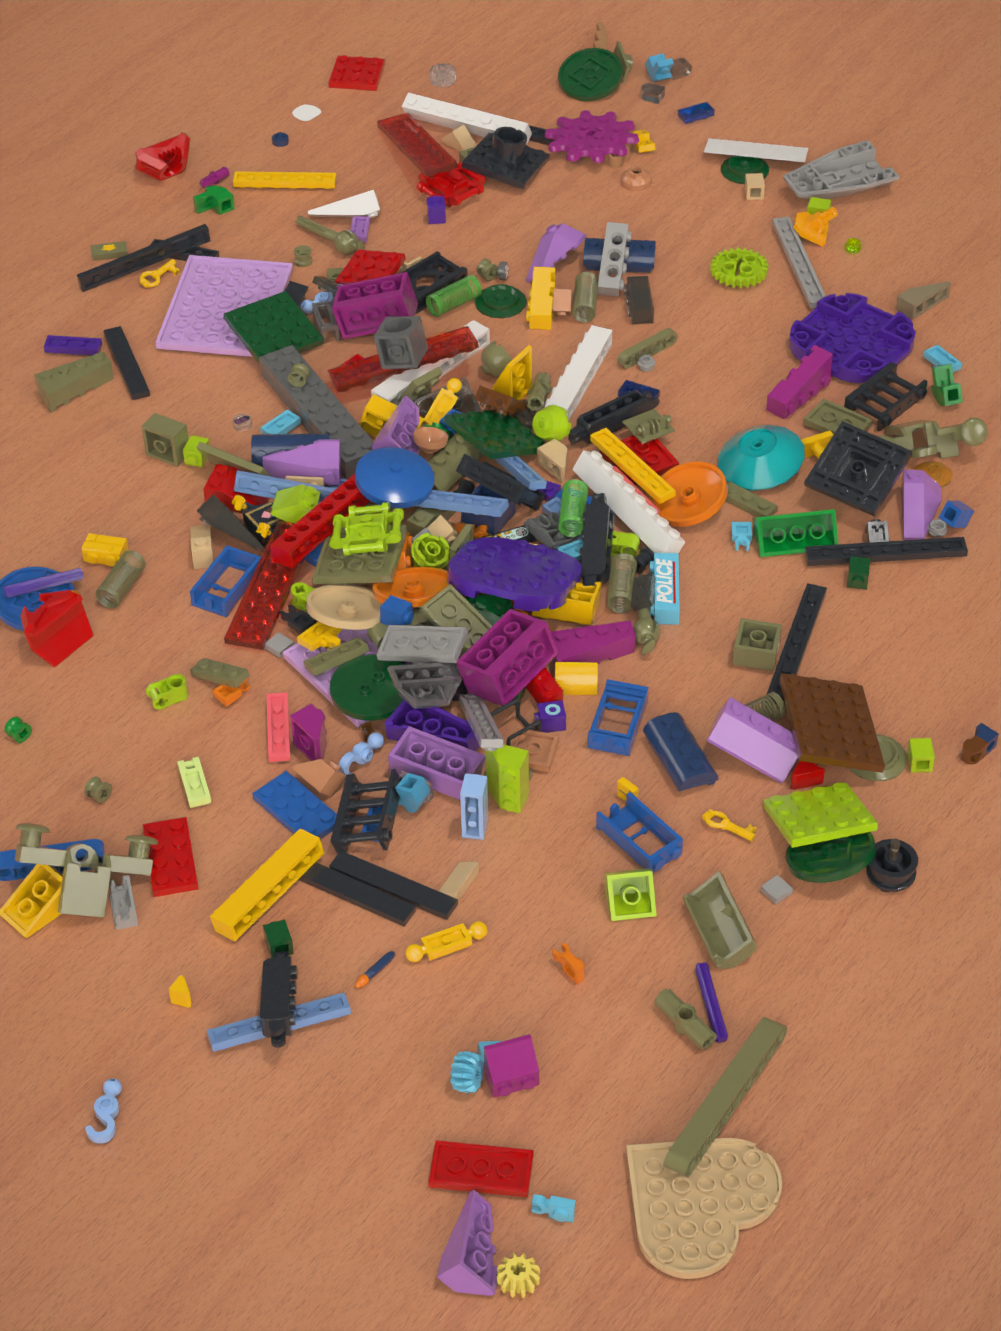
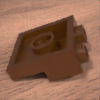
[475,385,526,416]

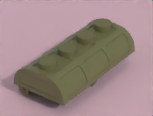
[427,433,483,492]
[683,871,757,969]

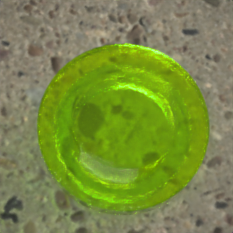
[844,238,862,254]

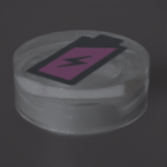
[233,414,252,431]

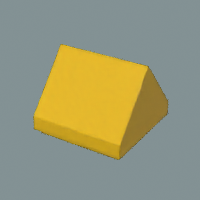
[169,975,192,1008]

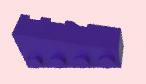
[384,700,480,751]

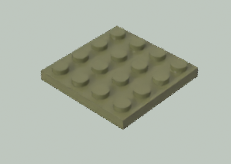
[312,524,408,585]

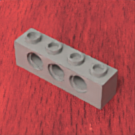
[598,222,632,296]

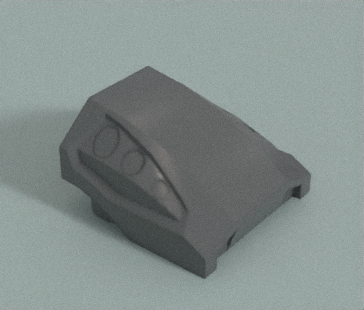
[524,512,578,549]

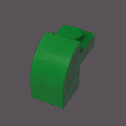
[193,186,235,215]
[931,364,963,406]

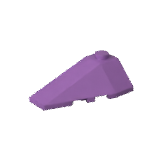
[526,223,586,283]
[371,396,419,454]
[901,470,942,540]
[437,1190,498,1296]

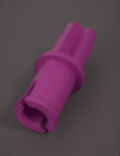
[199,167,230,189]

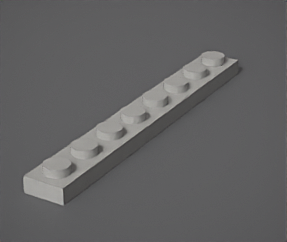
[772,217,826,309]
[459,694,503,751]

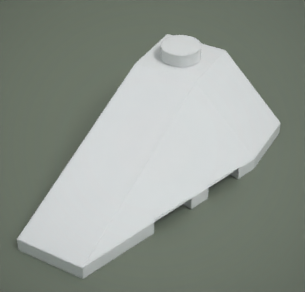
[308,190,381,218]

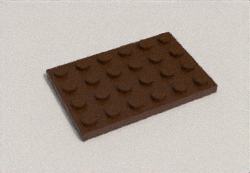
[780,673,885,773]

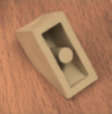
[537,439,568,482]

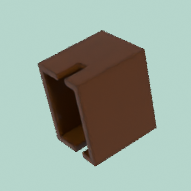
[360,722,375,743]

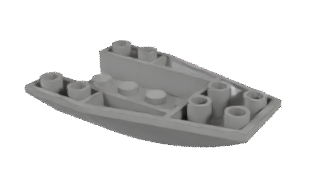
[783,140,899,199]

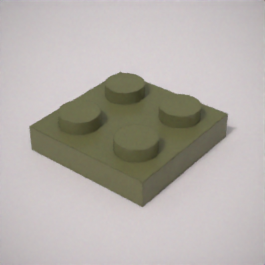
[398,367,443,403]

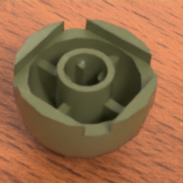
[481,340,512,378]

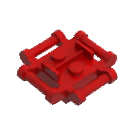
[416,161,486,207]

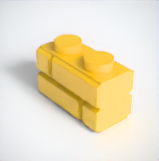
[82,533,129,567]

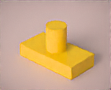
[801,431,834,459]

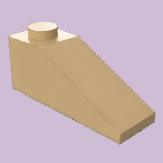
[190,524,214,570]

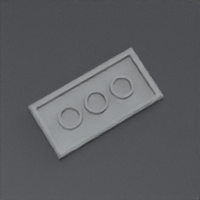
[376,625,468,663]

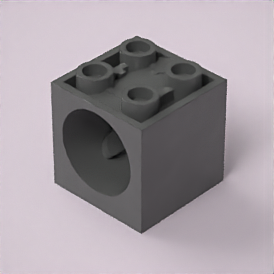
[374,316,428,369]

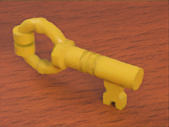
[140,259,180,288]
[702,809,757,842]

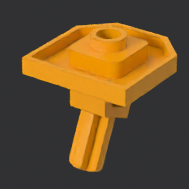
[793,207,838,247]

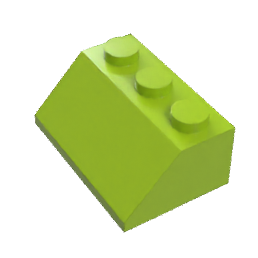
[485,744,529,814]

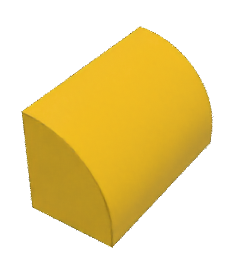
[555,662,598,695]

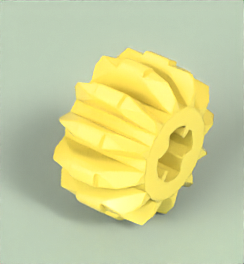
[497,1252,540,1298]

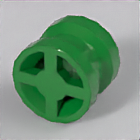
[4,716,32,743]

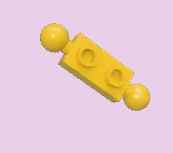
[424,378,462,427]
[405,921,488,962]

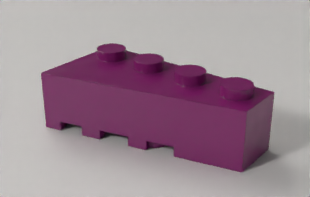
[766,345,833,419]
[551,620,635,668]

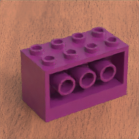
[332,272,418,339]
[456,609,558,706]

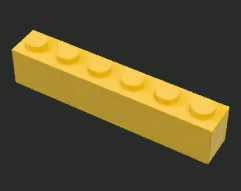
[210,828,324,942]

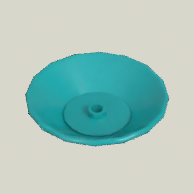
[718,425,805,491]

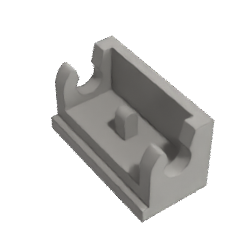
[109,875,138,930]

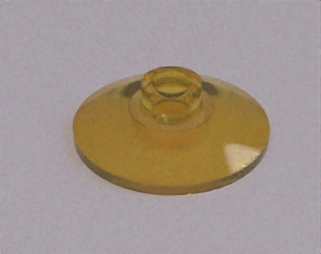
[914,461,952,488]

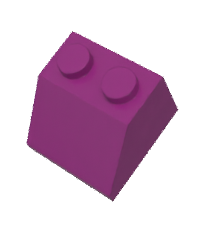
[290,704,327,761]
[484,1034,539,1098]

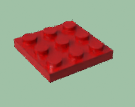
[329,55,385,91]
[335,249,406,285]
[600,435,679,485]

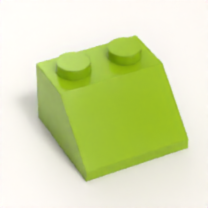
[270,484,320,525]
[604,868,657,921]

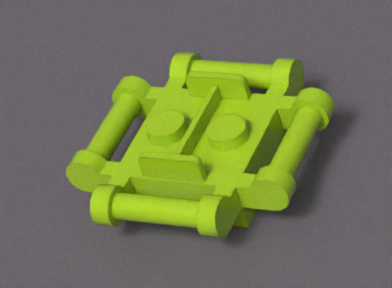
[329,502,404,556]

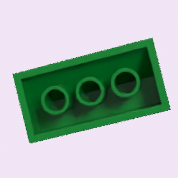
[752,509,839,557]

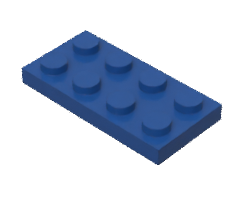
[252,771,337,840]

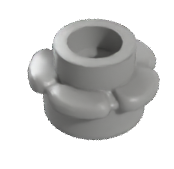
[637,355,656,372]
[927,519,947,537]

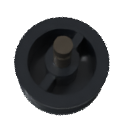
[866,838,918,892]

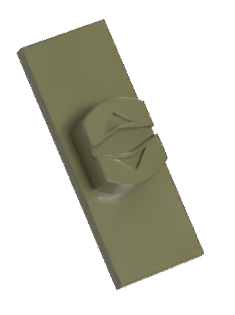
[613,41,633,83]

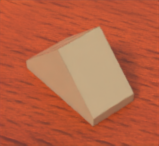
[441,125,476,152]

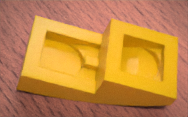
[629,129,655,153]

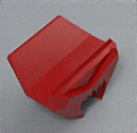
[134,132,191,181]
[20,590,93,667]

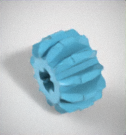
[450,1051,484,1093]

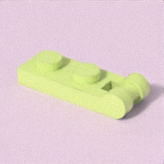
[177,757,211,808]

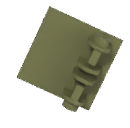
[622,409,675,444]

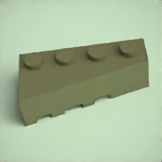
[34,352,114,413]

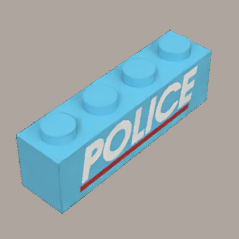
[650,553,680,625]

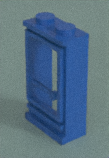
[190,545,263,617]
[588,679,648,756]
[596,792,683,873]

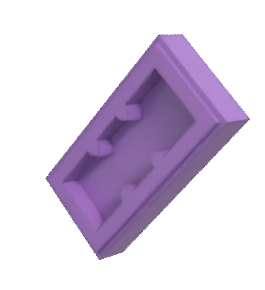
[350,216,370,243]

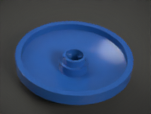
[355,447,434,508]

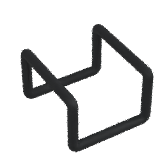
[490,698,542,746]

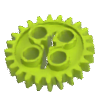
[710,247,768,289]

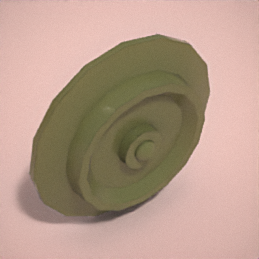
[849,734,907,781]

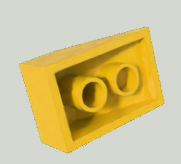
[492,345,532,401]
[0,864,63,938]

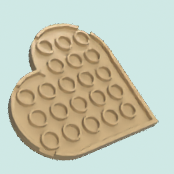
[626,1138,782,1279]

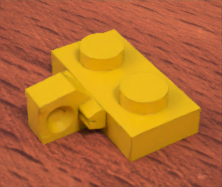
[297,621,342,652]

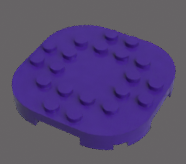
[789,293,916,383]
[447,537,582,611]

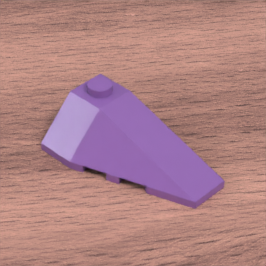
[263,439,341,485]

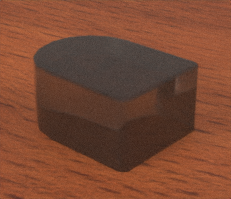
[670,58,692,80]
[641,83,665,104]

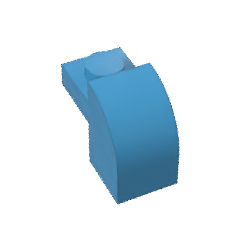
[645,53,674,82]
[395,773,430,813]

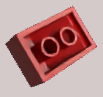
[203,464,270,513]

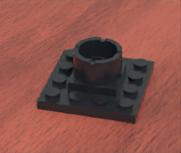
[462,127,550,190]
[804,421,912,517]

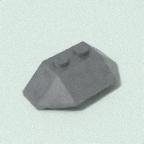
[387,663,462,709]

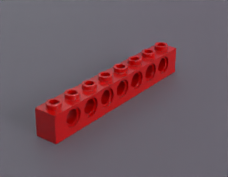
[270,474,370,568]

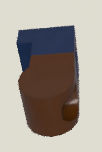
[961,723,999,764]

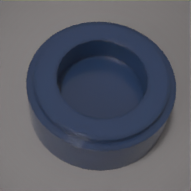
[272,132,289,147]

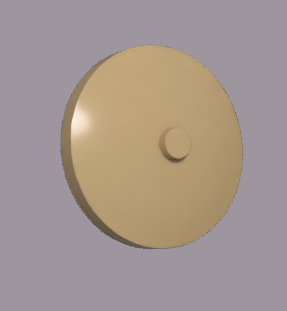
[306,584,382,630]

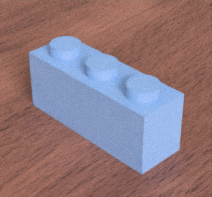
[460,773,488,840]

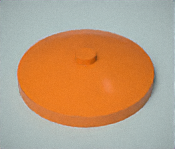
[650,461,728,527]
[373,567,454,608]

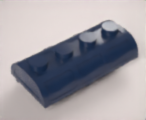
[583,238,656,273]
[251,434,330,467]
[643,712,719,792]

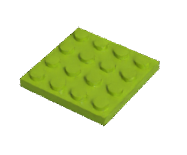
[763,783,878,848]

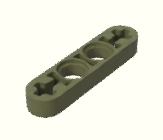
[617,328,678,369]

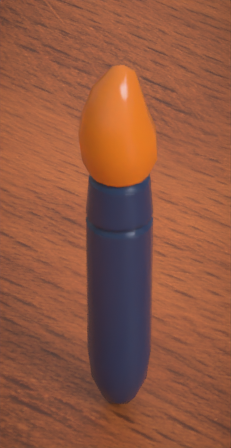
[354,951,395,988]

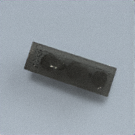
[623,276,654,325]

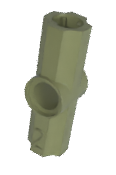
[527,372,552,411]
[654,988,717,1050]

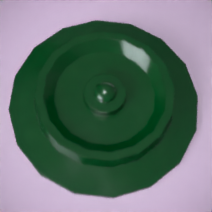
[721,155,769,184]
[475,284,527,319]

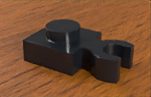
[280,605,317,634]

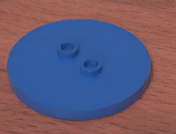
[0,567,75,631]

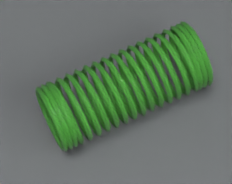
[426,275,482,317]
[558,479,588,537]

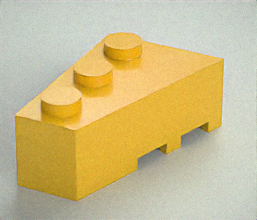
[526,267,555,330]
[359,394,424,438]
[532,582,601,625]

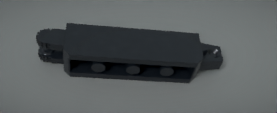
[568,389,660,444]
[580,493,614,586]
[259,951,298,1048]

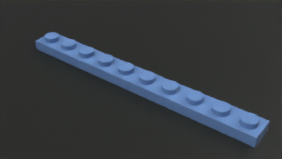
[327,479,509,517]

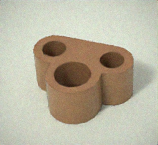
[604,146,630,168]

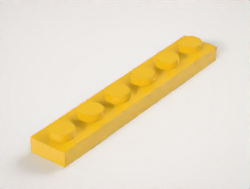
[233,171,337,189]
[590,428,676,504]

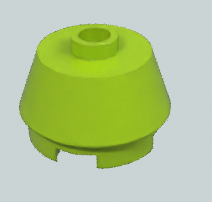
[533,405,571,442]
[411,533,450,569]

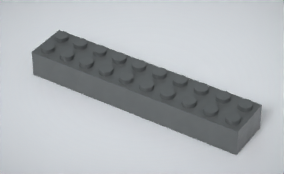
[259,345,374,479]

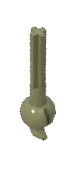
[295,215,365,255]
[633,577,661,655]

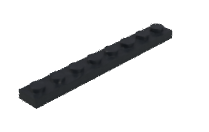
[77,224,211,292]
[805,537,968,566]
[766,583,827,706]

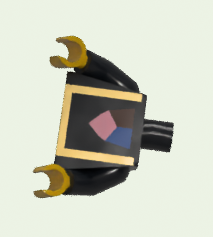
[232,495,288,546]

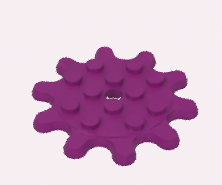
[544,110,639,163]

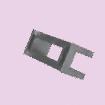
[312,300,340,343]

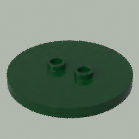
[558,48,623,101]
[330,654,405,721]
[785,832,876,883]

